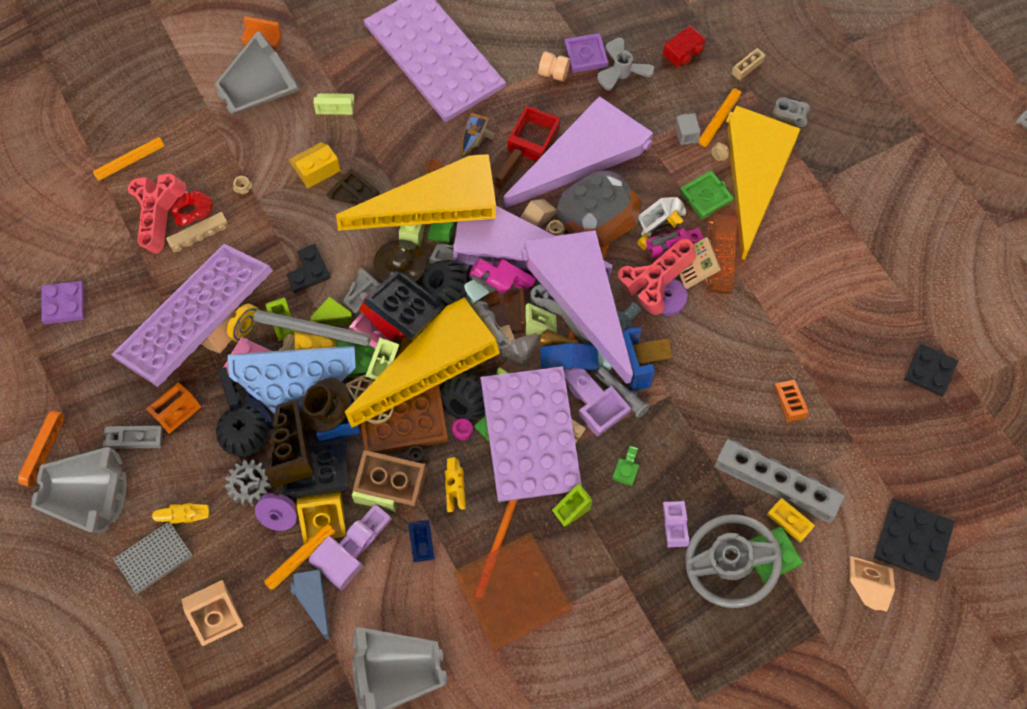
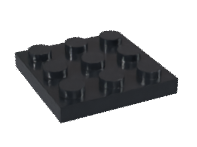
[363,270,445,340]
[283,438,349,498]
[873,498,955,581]

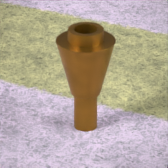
[540,329,578,347]

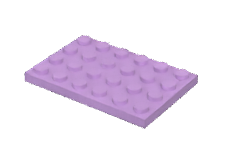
[480,367,582,502]

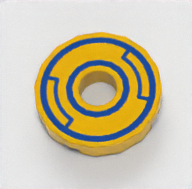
[227,303,259,342]

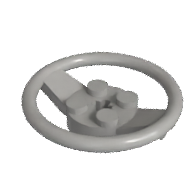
[685,515,782,608]

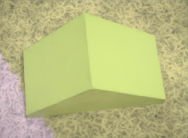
[525,303,557,335]
[366,338,399,380]

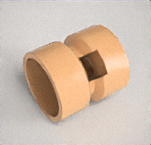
[538,51,570,81]

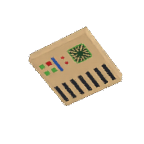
[680,237,721,289]

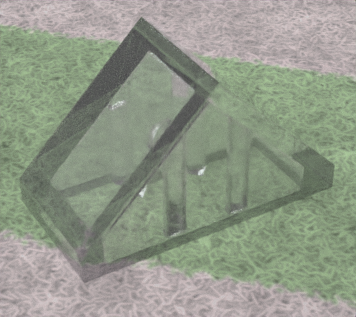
[499,333,538,368]

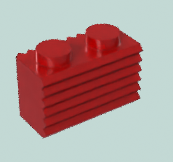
[663,25,706,68]

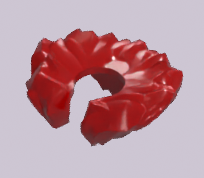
[170,189,214,227]

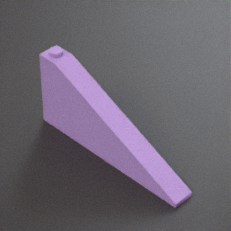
[504,96,653,208]
[453,206,612,280]
[521,230,633,383]

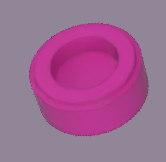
[452,418,473,440]

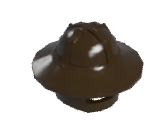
[373,239,427,282]
[302,378,351,432]

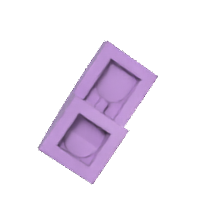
[663,501,689,547]

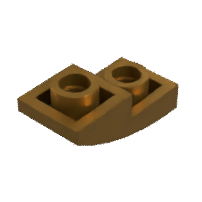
[633,339,673,365]

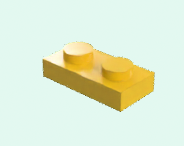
[767,497,815,543]

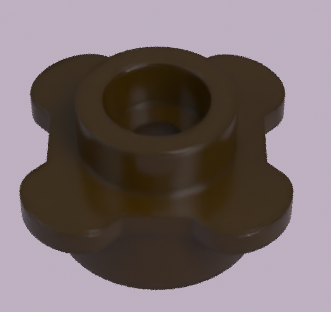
[403,446,428,463]

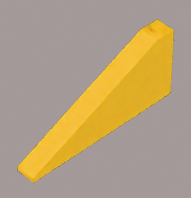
[726,105,800,260]
[336,154,496,231]
[345,298,500,428]

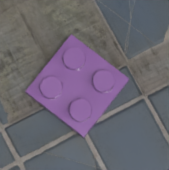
[564,33,608,73]
[42,281,84,324]

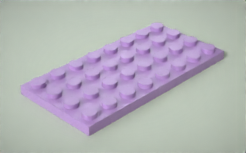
[364,0,506,123]
[111,244,273,387]

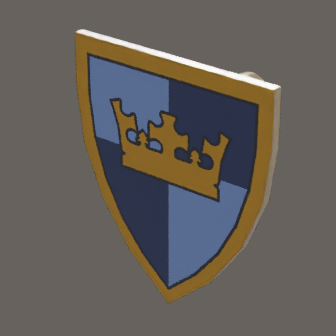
[462,113,495,156]

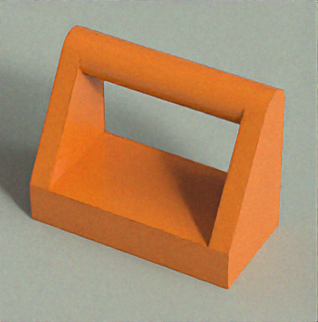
[146,382,201,434]

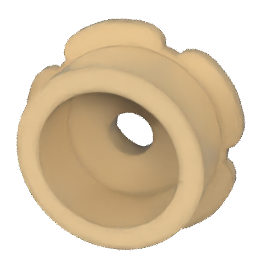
[712,143,729,161]
[233,176,252,194]
[546,220,565,236]

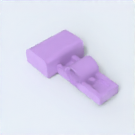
[564,369,632,436]
[309,504,392,591]

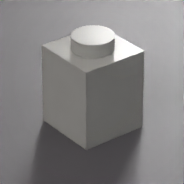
[675,113,700,145]

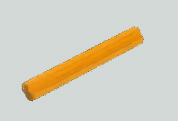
[698,88,741,147]
[93,137,164,181]
[264,524,335,590]

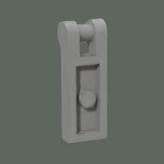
[102,426,163,450]

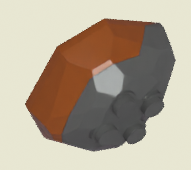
[556,171,642,247]

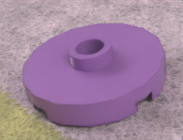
[650,279,688,316]
[255,493,298,531]

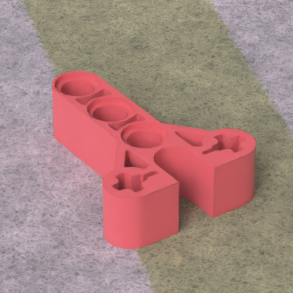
[128,174,186,254]
[618,239,696,315]

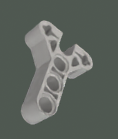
[530,284,593,345]

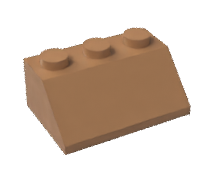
[353,450,428,506]

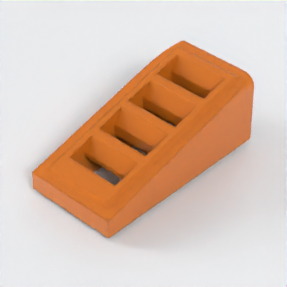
[774,379,809,422]

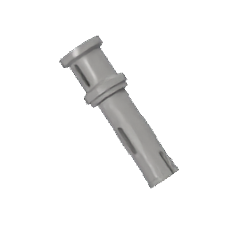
[472,300,508,349]
[595,367,650,418]

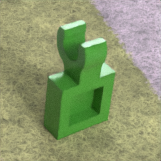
[612,446,639,486]

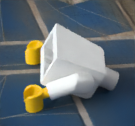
[637,197,686,250]

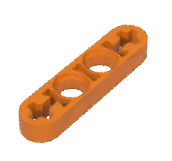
[18,410,64,487]

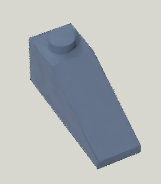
[290,570,330,640]

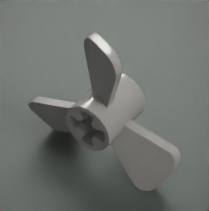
[597,38,654,91]

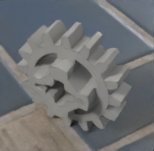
[225,460,272,506]

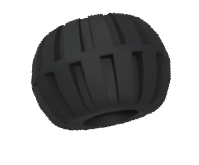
[421,260,470,308]
[441,372,485,422]
[216,405,269,457]

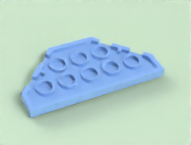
[228,346,356,414]

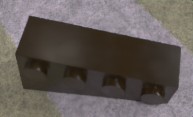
[265,399,314,488]

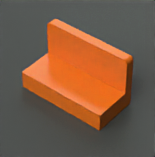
[241,16,282,51]

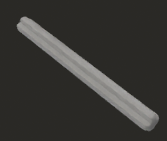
[254,310,370,346]

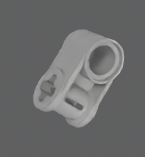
[772,97,810,127]

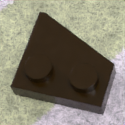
[326,168,380,205]

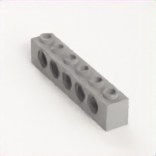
[714,439,845,524]

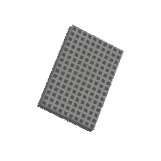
[114,522,193,595]

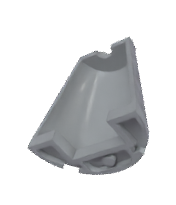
[215,31,301,115]
[31,447,127,533]
[352,627,447,709]

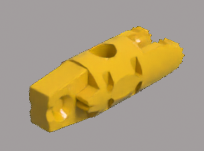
[445,457,466,512]
[152,503,210,524]

